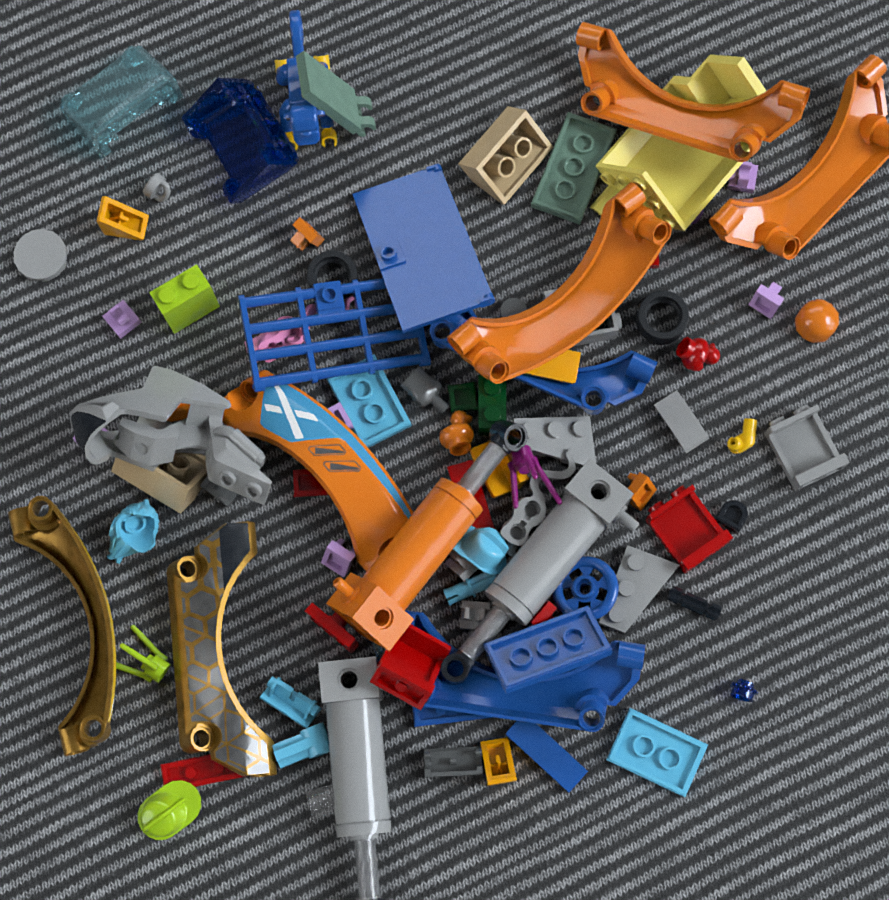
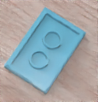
[327,354,412,448]
[606,708,708,797]

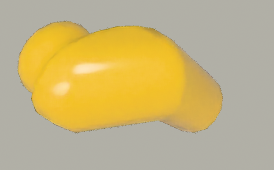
[727,418,757,454]

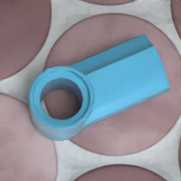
[273,723,329,769]

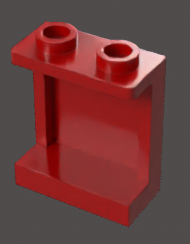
[645,484,733,574]
[370,624,451,710]

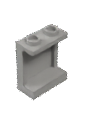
[764,405,850,491]

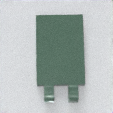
[296,51,376,137]

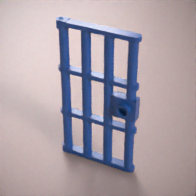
[238,278,431,392]

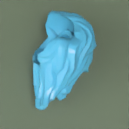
[107,499,160,564]

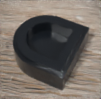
[715,500,748,534]

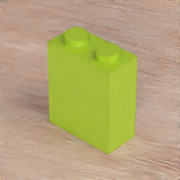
[149,264,220,334]

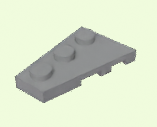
[511,416,596,467]
[598,545,679,634]

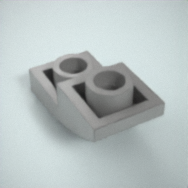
[654,390,709,453]

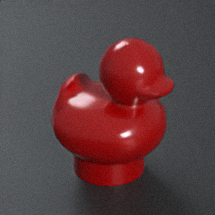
[676,337,720,371]

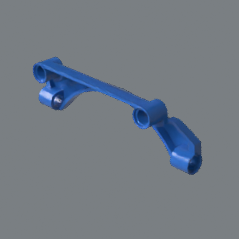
[430,310,658,415]
[405,610,646,732]

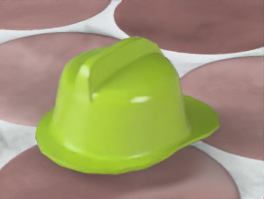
[137,780,201,840]

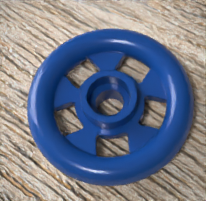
[552,556,619,620]

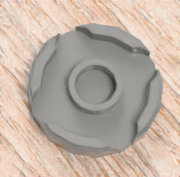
[13,229,68,282]

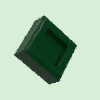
[448,382,478,414]

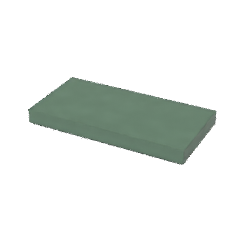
[531,112,617,225]

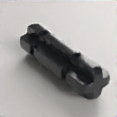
[667,586,722,621]

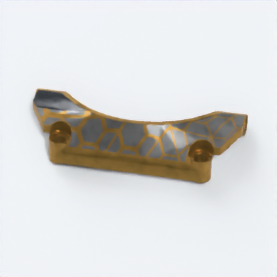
[166,521,277,777]

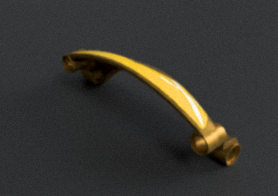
[8,496,116,756]

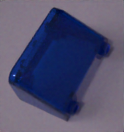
[182,78,299,204]

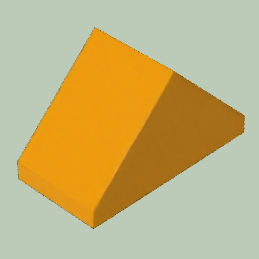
[96,196,149,241]
[480,737,517,786]

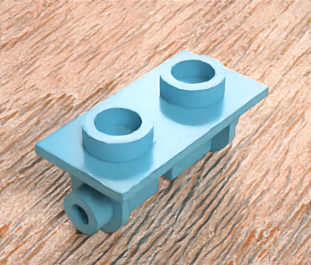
[260,676,322,728]

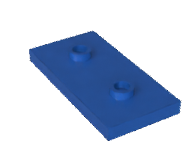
[484,606,612,694]

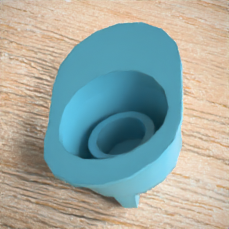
[453,526,509,575]

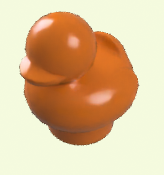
[439,410,474,456]

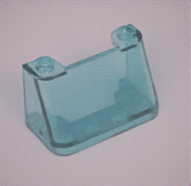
[60,46,183,160]

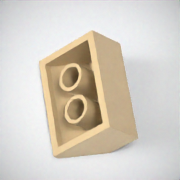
[458,106,553,205]
[111,453,208,514]

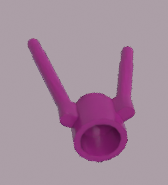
[507,445,562,509]

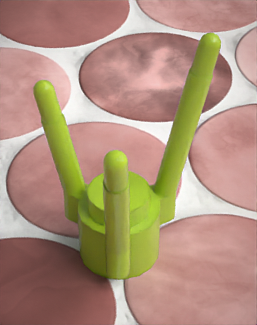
[116,625,171,683]

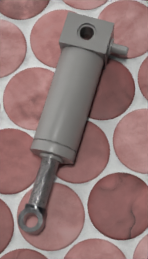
[441,458,639,685]
[318,656,392,900]

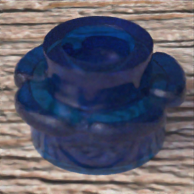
[730,679,758,702]

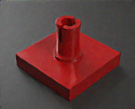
[305,603,359,653]

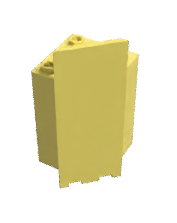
[590,55,766,231]

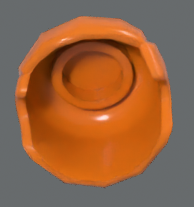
[795,299,839,343]

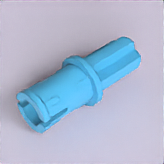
[443,572,497,606]

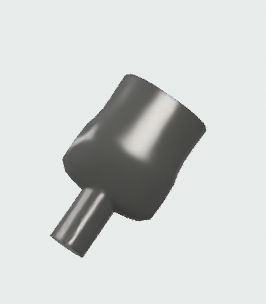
[400,366,449,414]

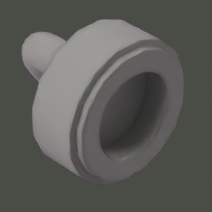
[143,173,171,202]

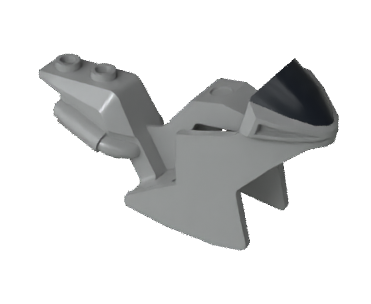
[70,366,272,505]

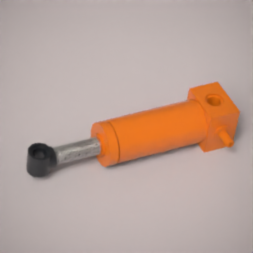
[326,420,528,651]

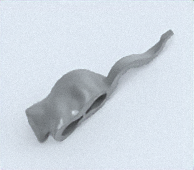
[500,448,576,557]

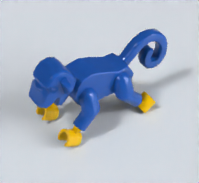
[274,10,337,151]

